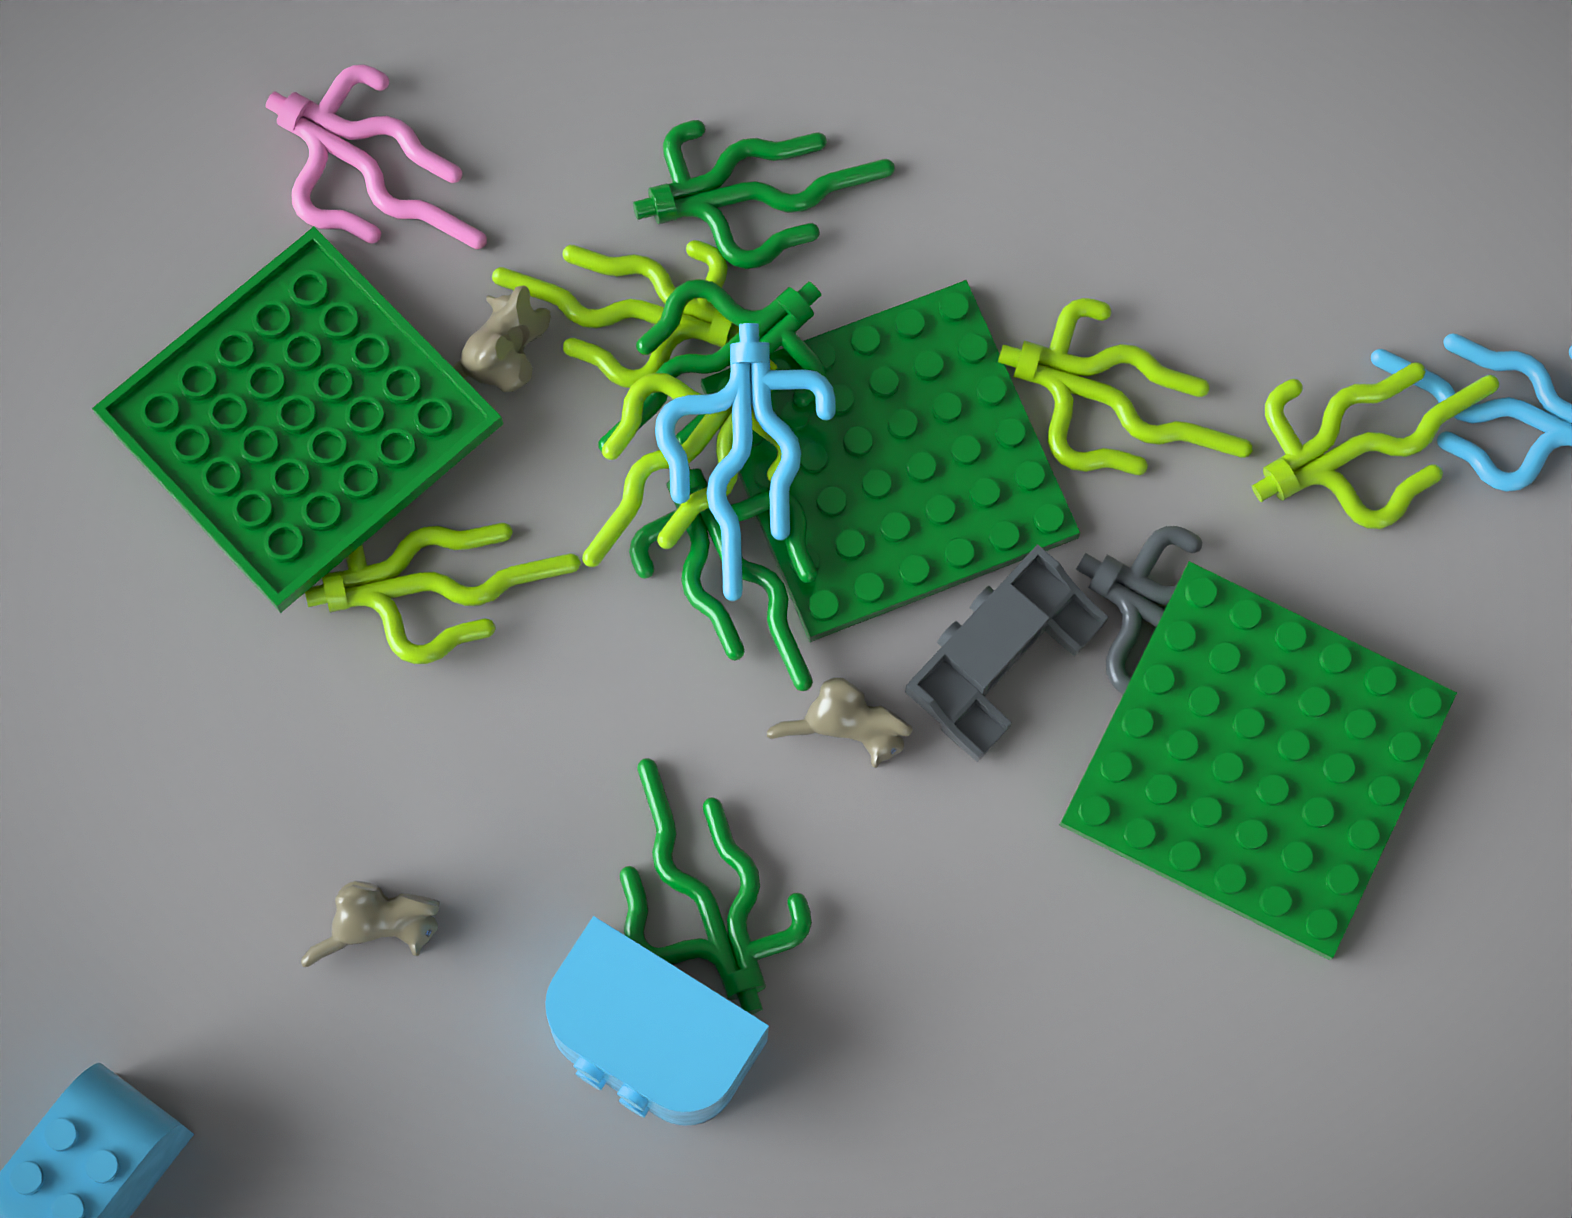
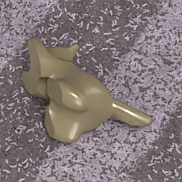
[452,285,551,392]
[767,678,913,768]
[301,881,440,967]

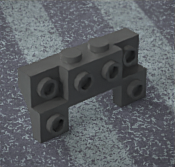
[905,544,1109,762]

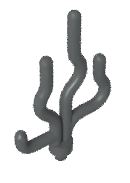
[1076,526,1202,694]

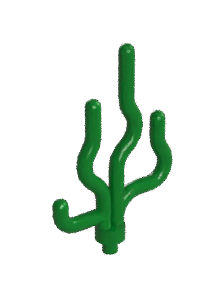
[633,120,895,269]
[598,279,826,452]
[629,467,818,692]
[619,758,812,1014]

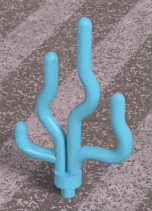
[655,323,836,601]
[1371,333,1572,492]

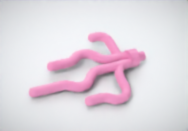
[266,64,487,249]

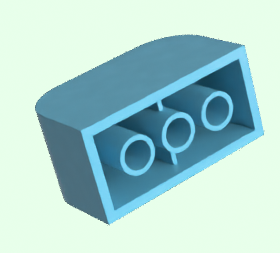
[545,916,769,1126]
[0,1063,194,1218]

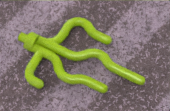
[492,240,739,388]
[998,298,1253,475]
[582,360,782,567]
[1252,362,1499,529]
[305,522,581,664]

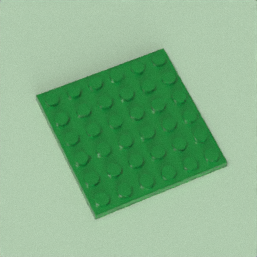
[92,226,504,613]
[701,280,1080,642]
[1059,561,1457,960]

